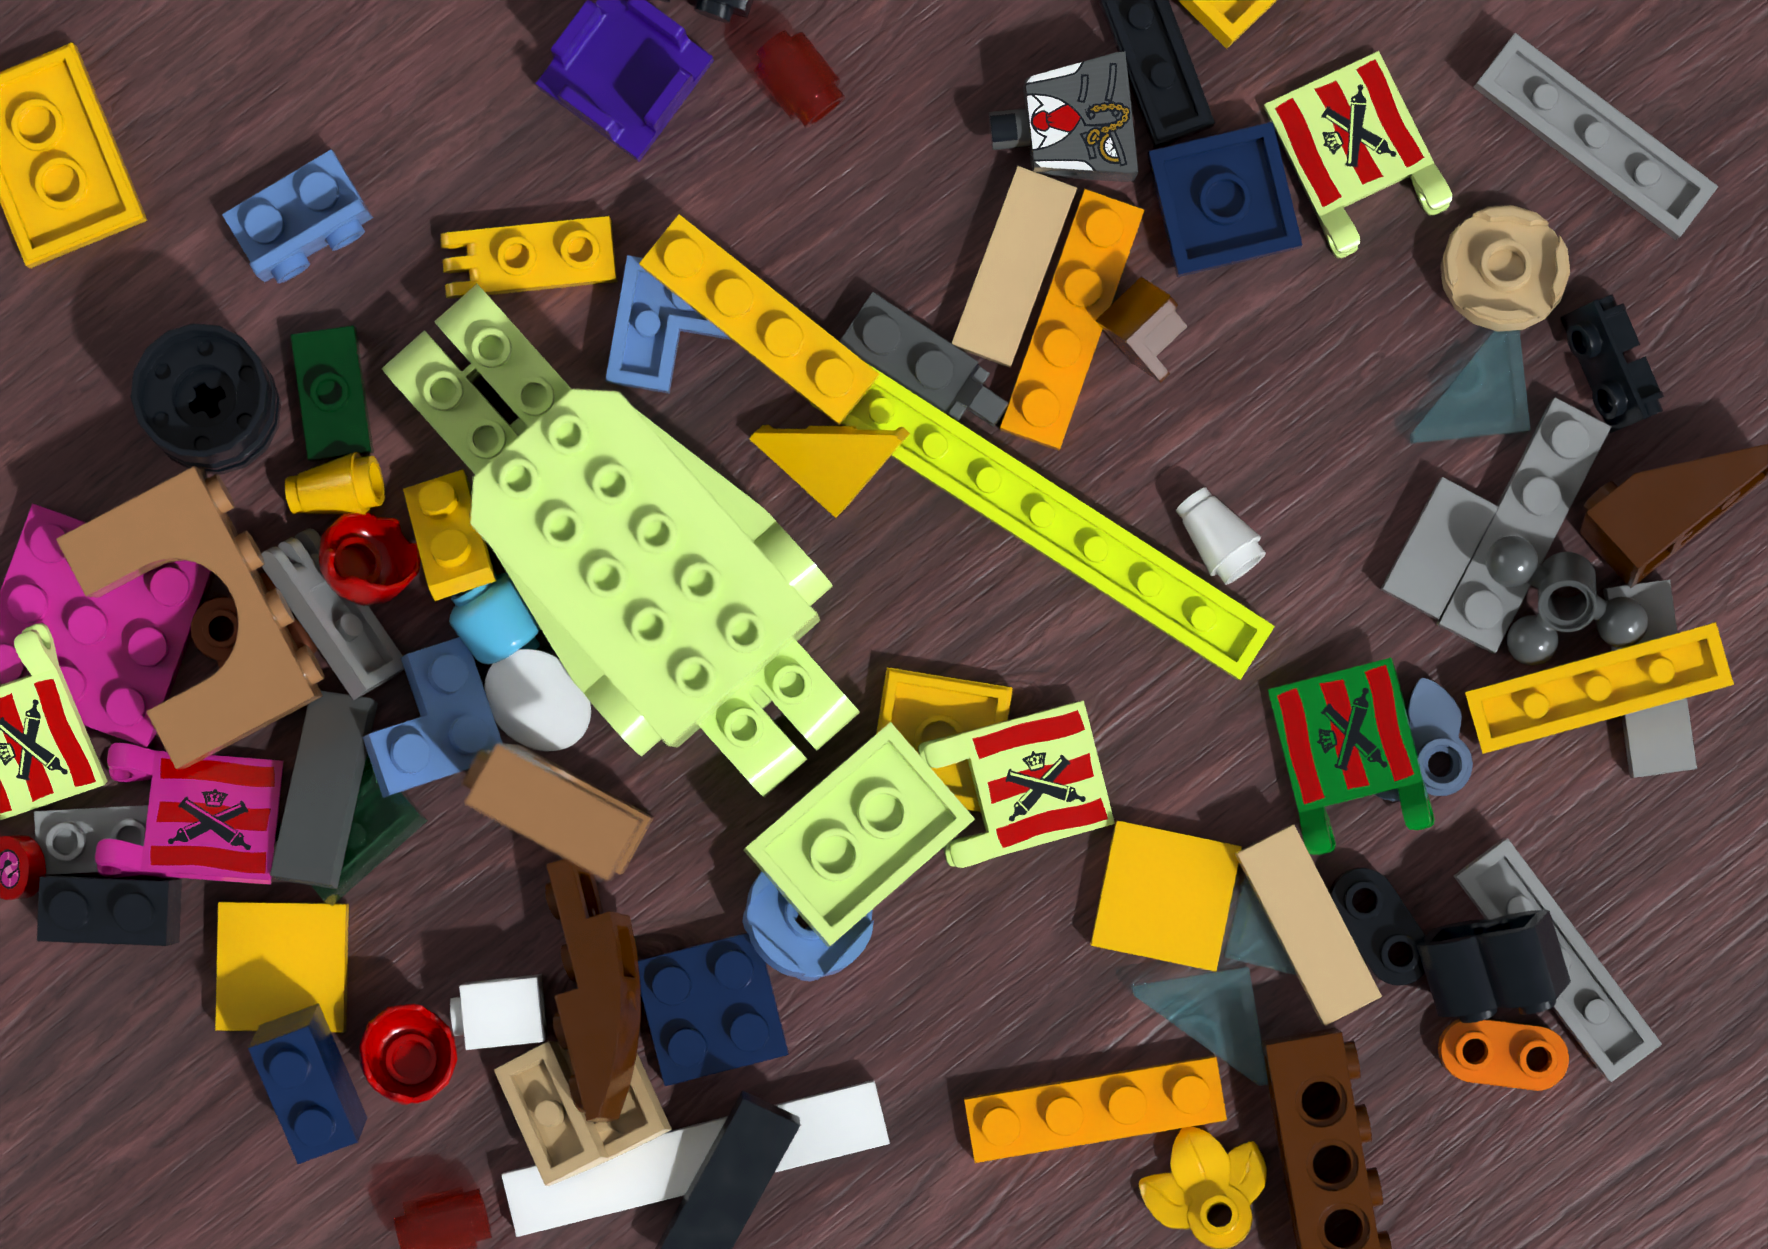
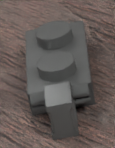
[839,292,1008,427]

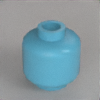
[449,570,541,664]

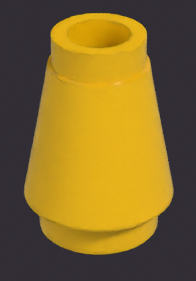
[285,452,384,515]

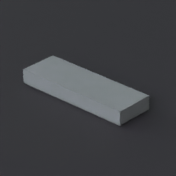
[1603,580,1697,778]

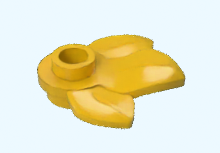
[1139,1126,1267,1249]

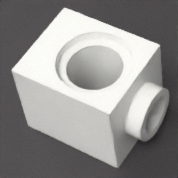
[450,974,548,1050]

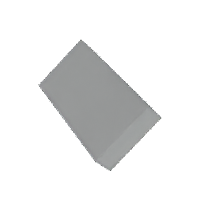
[1380,477,1498,620]

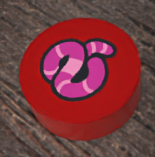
[0,835,46,900]

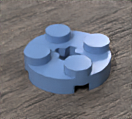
[742,872,874,982]

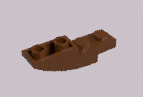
[545,858,641,1123]

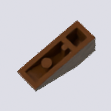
[1580,444,1768,588]

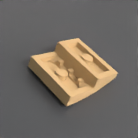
[494,1041,672,1186]

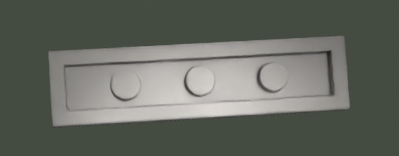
[1473,33,1719,240]
[1436,398,1612,653]
[1453,838,1662,1082]

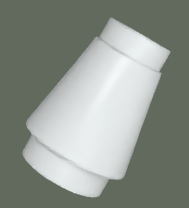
[1176,487,1266,585]

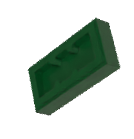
[291,325,374,462]

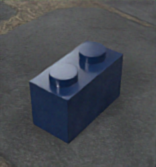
[248,1003,368,1164]

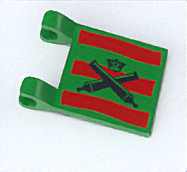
[1268,658,1435,855]

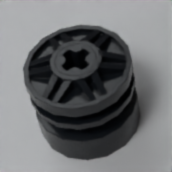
[131,323,281,475]

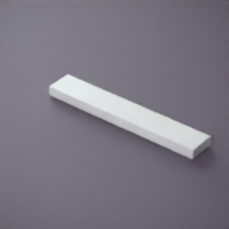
[501,1080,890,1237]

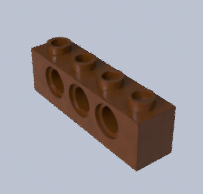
[1260,1028,1392,1249]

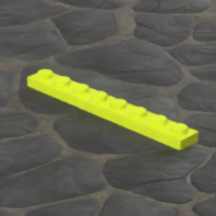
[811,362,1275,680]

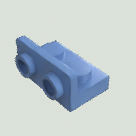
[222,150,373,283]

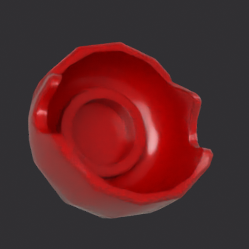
[319,512,421,606]
[359,1003,458,1105]

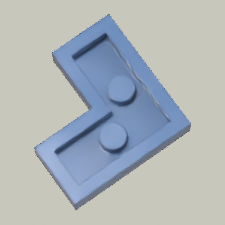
[605,255,731,394]
[362,637,503,798]

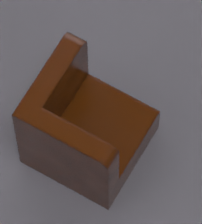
[1096,276,1188,383]

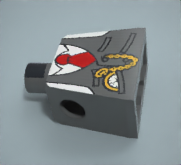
[989,51,1138,182]

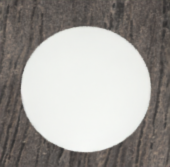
[484,649,591,751]

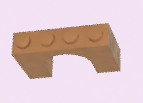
[56,467,325,769]
[462,744,654,881]

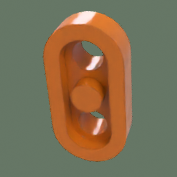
[1438,1019,1569,1091]

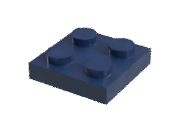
[1147,122,1303,278]
[638,932,789,1086]

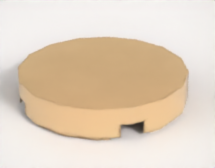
[1440,205,1570,332]

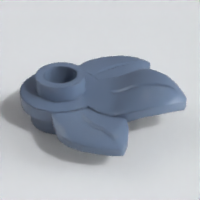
[1375,678,1473,801]

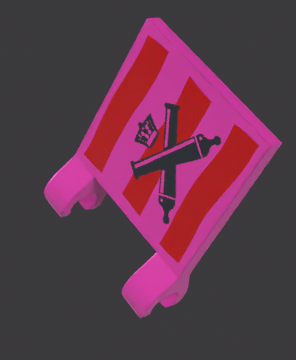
[95,743,284,885]

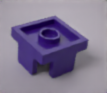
[536,0,714,162]

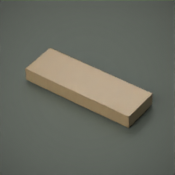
[951,166,1077,368]
[1235,824,1382,1026]

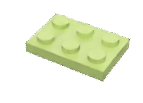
[744,722,975,947]

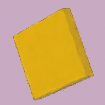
[876,667,1013,812]
[1090,820,1242,972]
[215,901,349,1032]

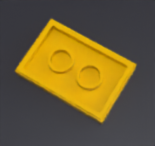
[0,42,148,268]

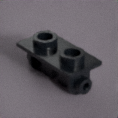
[1560,294,1664,433]

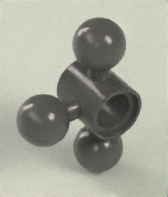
[1486,536,1648,666]

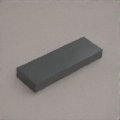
[270,691,378,889]

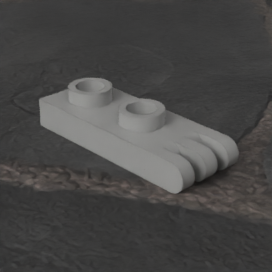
[261,528,404,700]
[34,805,148,875]

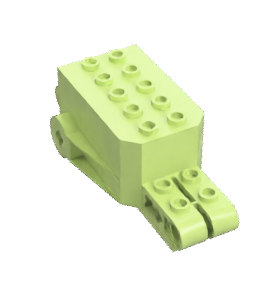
[381,284,860,798]

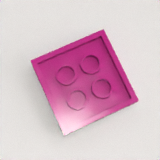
[0,503,214,748]

